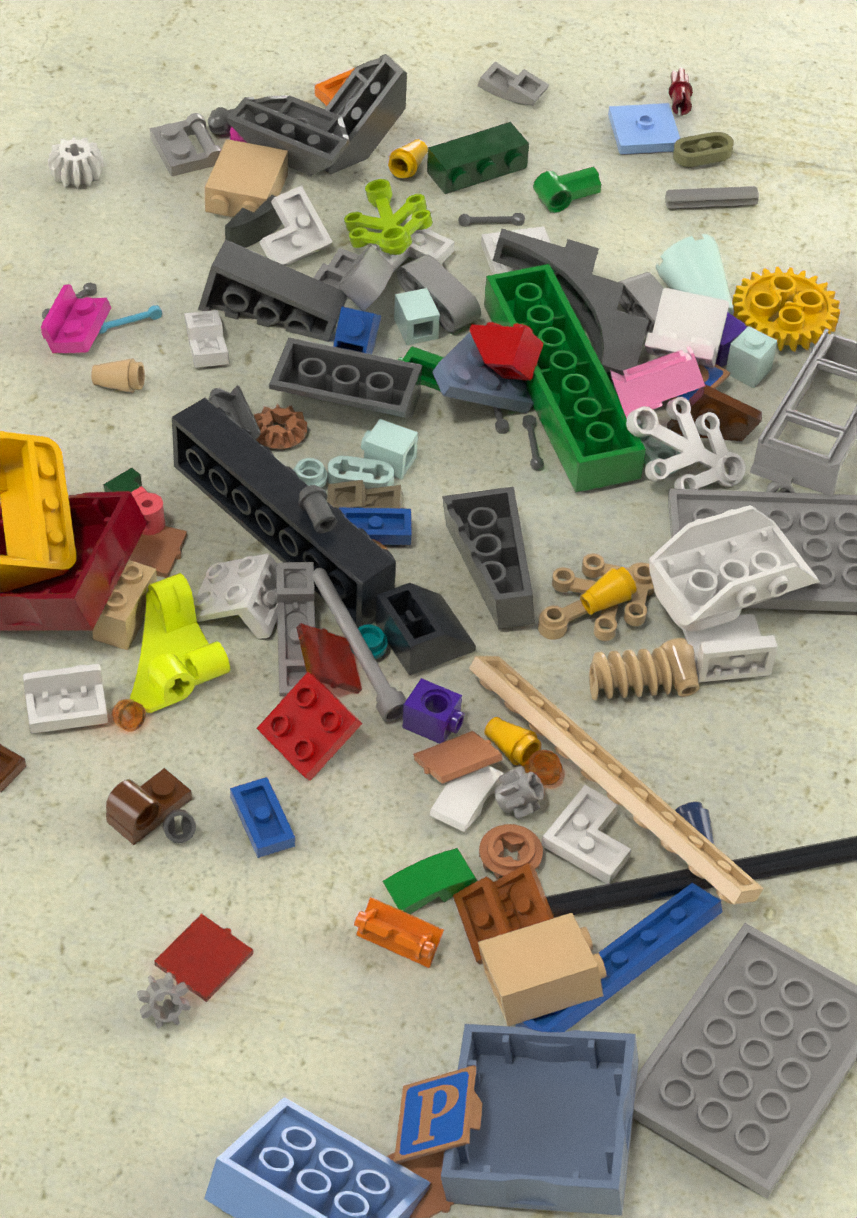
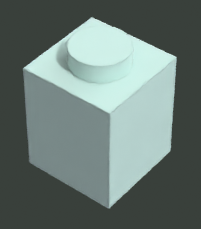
[394,288,440,345]
[726,326,777,388]
[361,419,418,479]

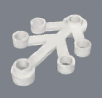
[626,397,746,490]

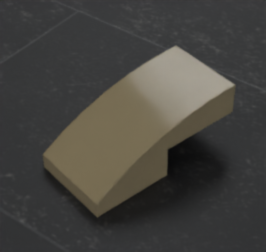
[327,480,403,508]

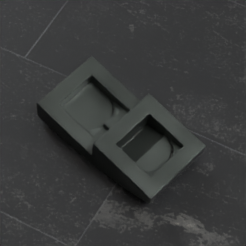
[225,195,283,248]

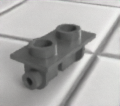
[208,385,261,440]

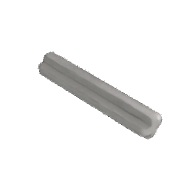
[665,186,759,209]

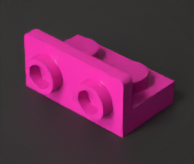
[41,284,111,353]

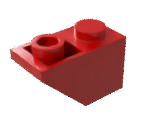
[469,322,544,380]

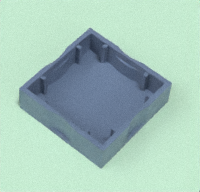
[441,1024,639,1216]

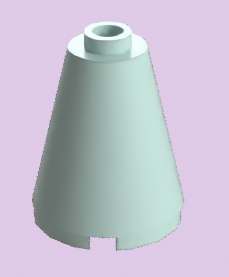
[656,234,734,315]

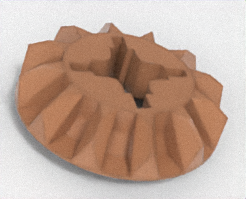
[254,403,307,449]
[479,824,543,879]

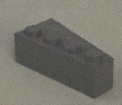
[198,239,347,342]
[442,486,535,629]

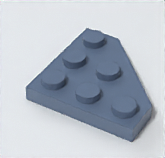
[432,332,534,413]

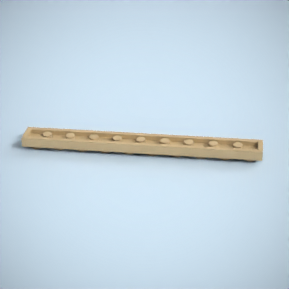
[469,656,764,904]

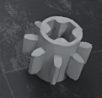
[495,766,544,819]
[137,972,191,1028]

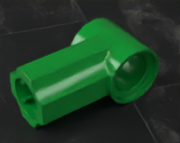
[533,166,602,213]

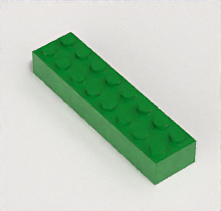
[484,264,646,493]

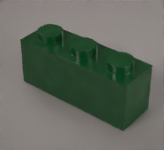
[427,122,529,194]

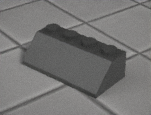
[269,337,422,418]

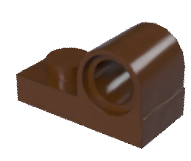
[106,768,192,845]

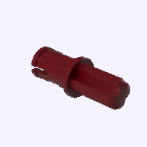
[668,68,693,116]

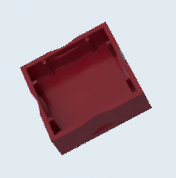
[0,491,148,631]

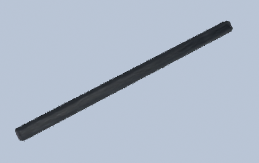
[546,836,857,918]

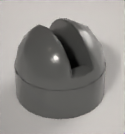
[208,107,232,135]
[163,809,196,843]

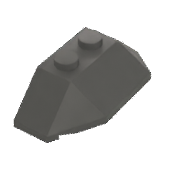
[324,54,407,174]
[227,95,350,176]

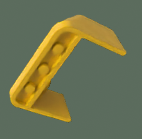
[0,431,76,592]

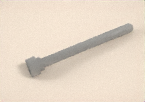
[312,568,407,722]

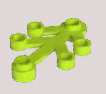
[344,179,433,255]

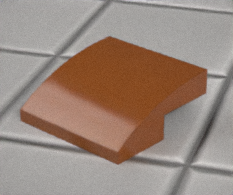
[453,863,554,965]

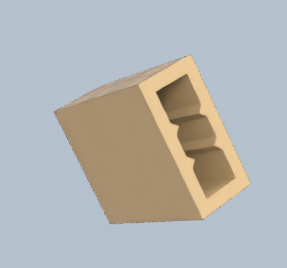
[204,139,288,217]
[478,913,606,1026]

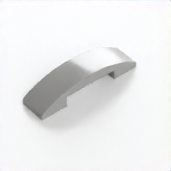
[276,562,317,697]

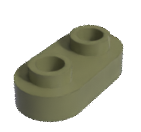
[673,132,734,168]

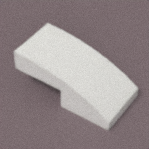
[184,310,229,368]
[429,766,504,832]

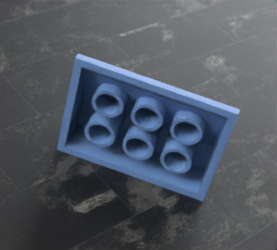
[204,1097,431,1218]

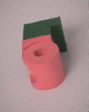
[103,468,165,535]

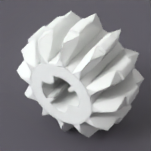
[48,137,103,189]

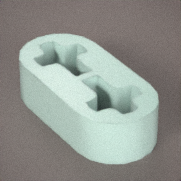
[327,456,394,489]

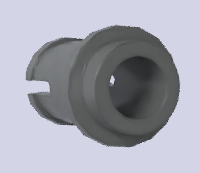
[298,485,337,533]

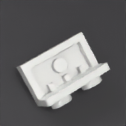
[23,664,108,734]

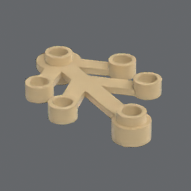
[538,553,654,641]

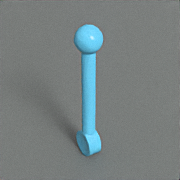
[99,305,162,334]

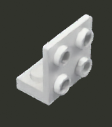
[645,288,729,368]
[194,553,277,639]
[683,614,778,682]

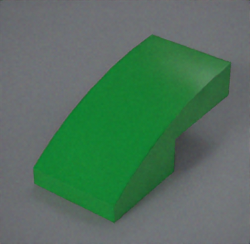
[382,848,478,915]

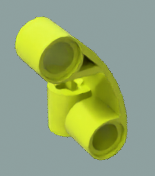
[128,573,230,713]

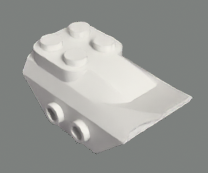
[649,505,820,632]

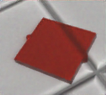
[296,623,362,694]
[154,913,253,1002]

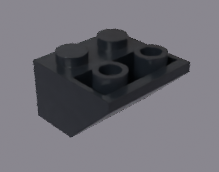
[375,583,476,676]

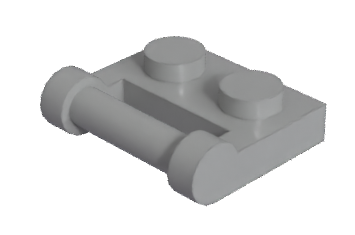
[150,113,222,176]

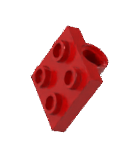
[256,671,363,781]

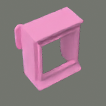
[610,346,705,418]

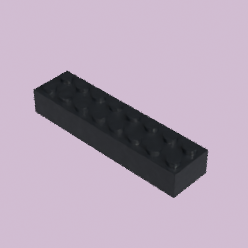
[172,398,396,628]

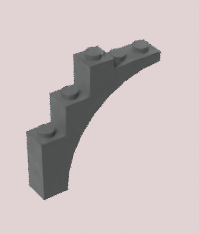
[492,228,649,395]

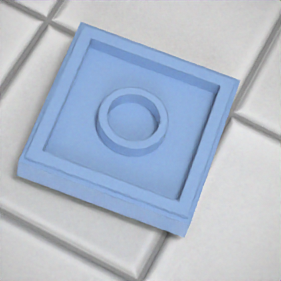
[608,103,680,154]

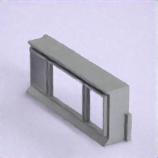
[750,329,857,496]

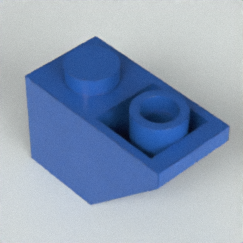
[333,306,381,355]

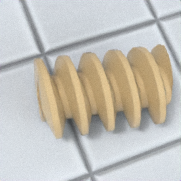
[589,648,672,700]

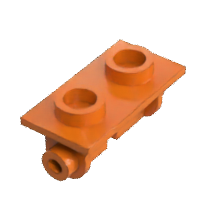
[354,897,444,968]

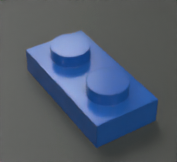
[339,507,412,545]
[230,777,295,858]

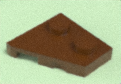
[667,384,762,441]

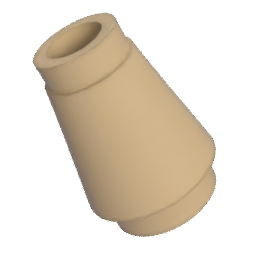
[91,358,145,393]
[659,638,700,697]

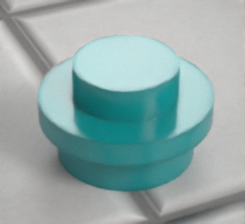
[350,624,387,659]

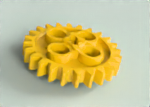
[732,267,840,352]

